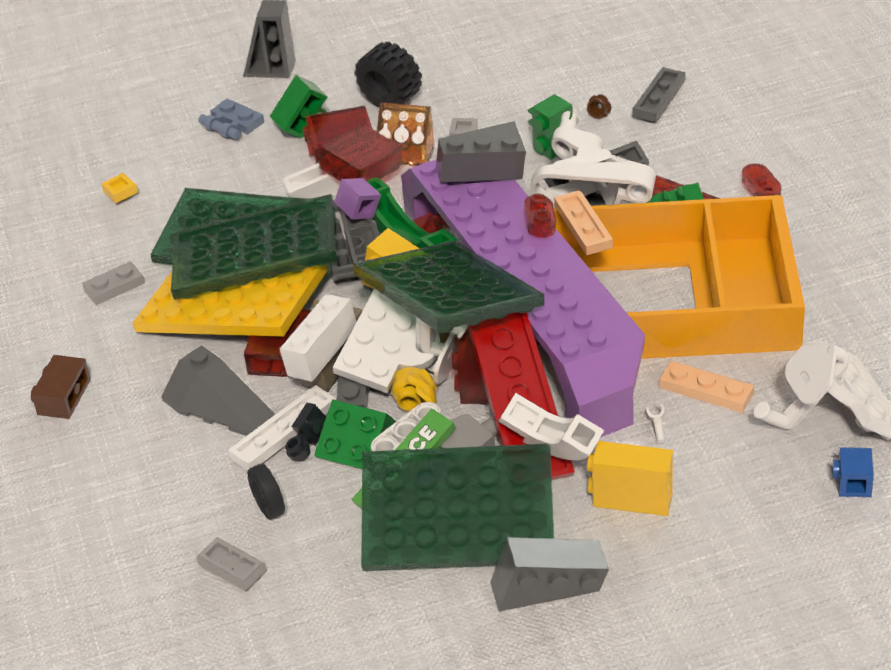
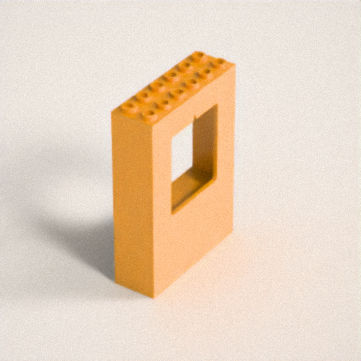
[547,195,805,359]

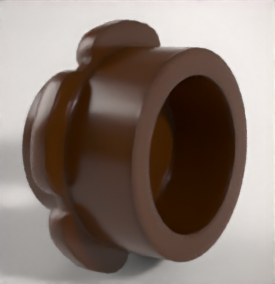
[587,94,612,118]

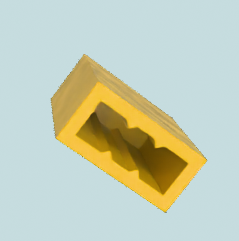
[587,441,673,516]

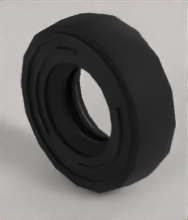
[247,463,285,520]

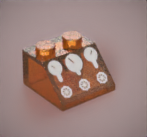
[375,102,435,166]

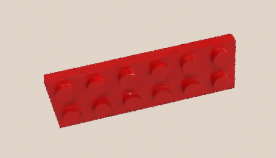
[465,303,575,489]

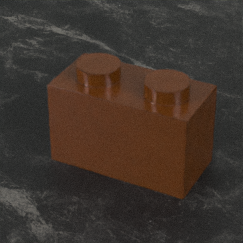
[31,355,91,419]

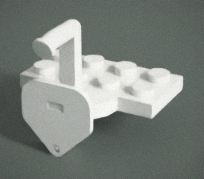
[333,277,468,393]
[753,339,891,440]

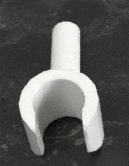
[647,403,665,443]

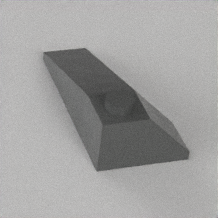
[161,345,276,436]

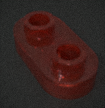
[742,163,782,197]
[523,193,557,237]

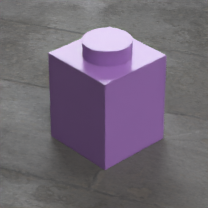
[334,178,381,220]

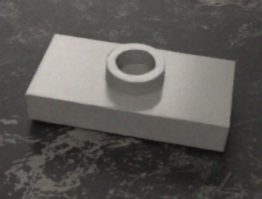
[196,537,266,591]

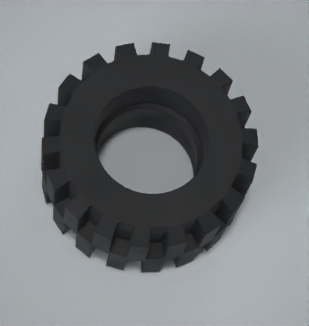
[354,41,422,111]

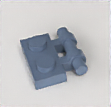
[198,98,264,140]

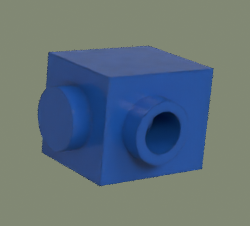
[832,447,874,497]

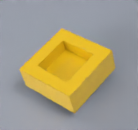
[101,173,138,203]

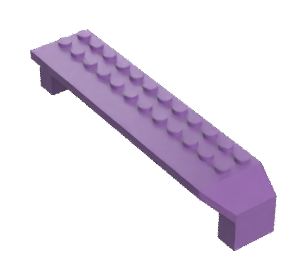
[401,160,645,438]

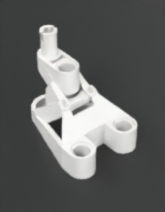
[530,111,656,208]

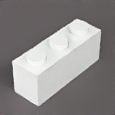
[280,294,356,382]

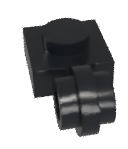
[285,402,326,461]

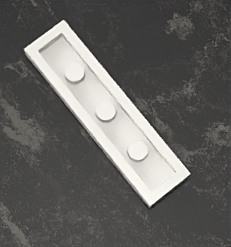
[228,385,336,471]

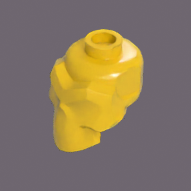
[392,367,438,411]

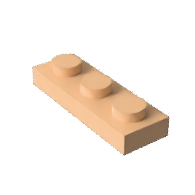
[554,190,613,256]
[659,361,754,413]

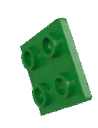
[314,399,397,471]

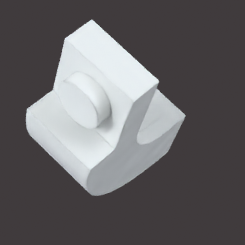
[499,393,604,461]

